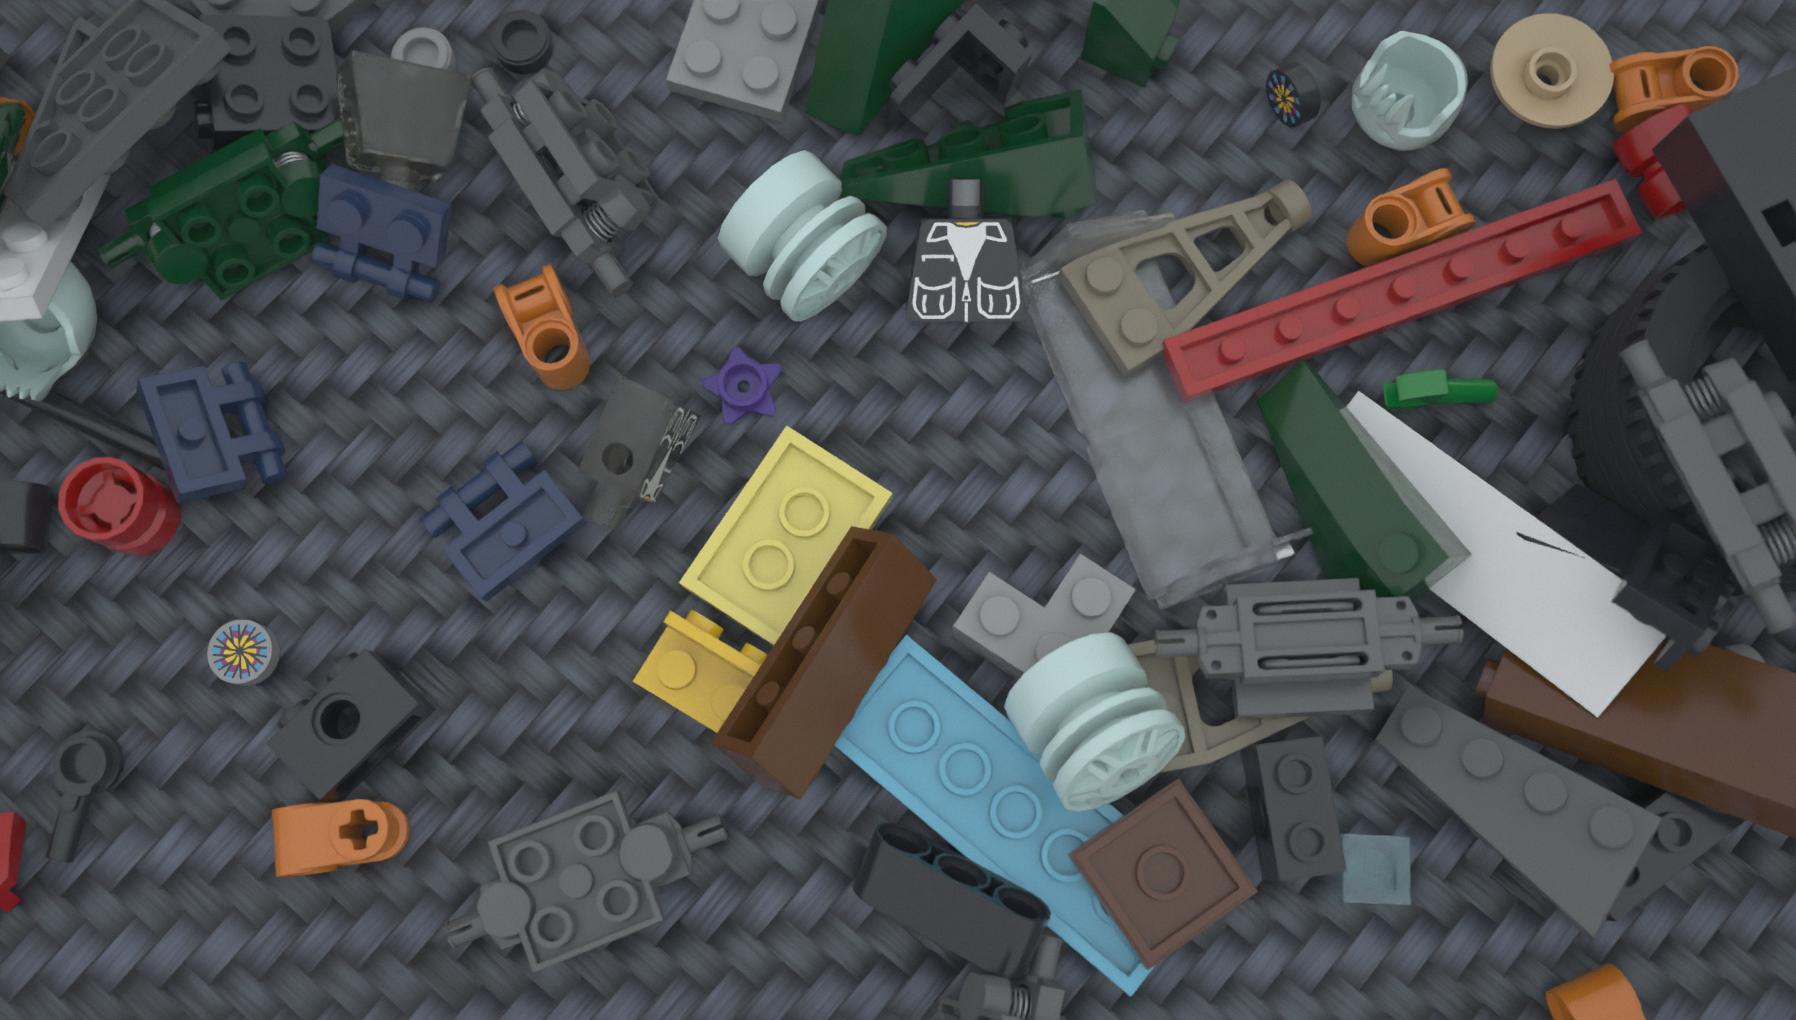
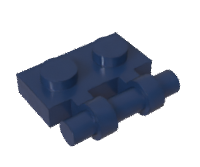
[312,164,452,302]
[136,361,288,504]
[420,441,588,602]

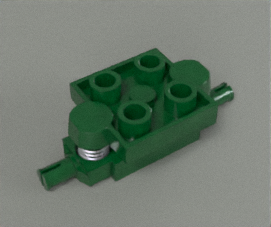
[96,116,356,300]

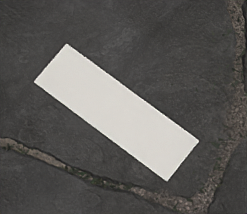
[1347,391,1666,717]

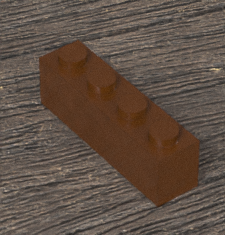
[711,526,937,800]

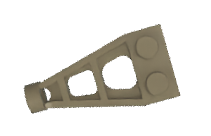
[1057,179,1312,378]
[1128,640,1393,774]

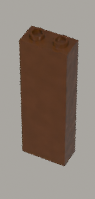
[1476,641,1796,838]

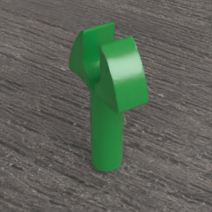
[1382,369,1498,413]

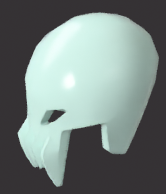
[1352,31,1468,151]
[0,261,97,401]

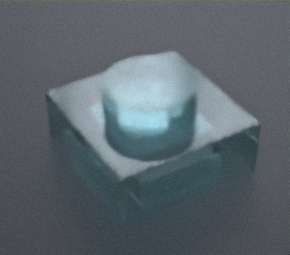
[1337,834,1411,905]

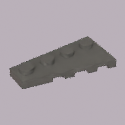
[1376,686,1662,942]

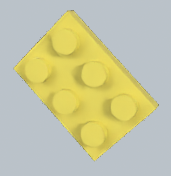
[679,426,893,646]

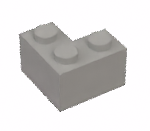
[951,554,1136,680]

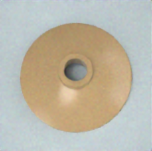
[1490,13,1614,129]

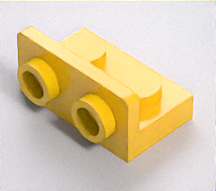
[633,610,767,733]

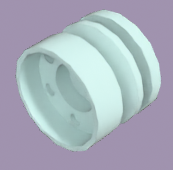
[718,150,887,321]
[1004,632,1185,812]

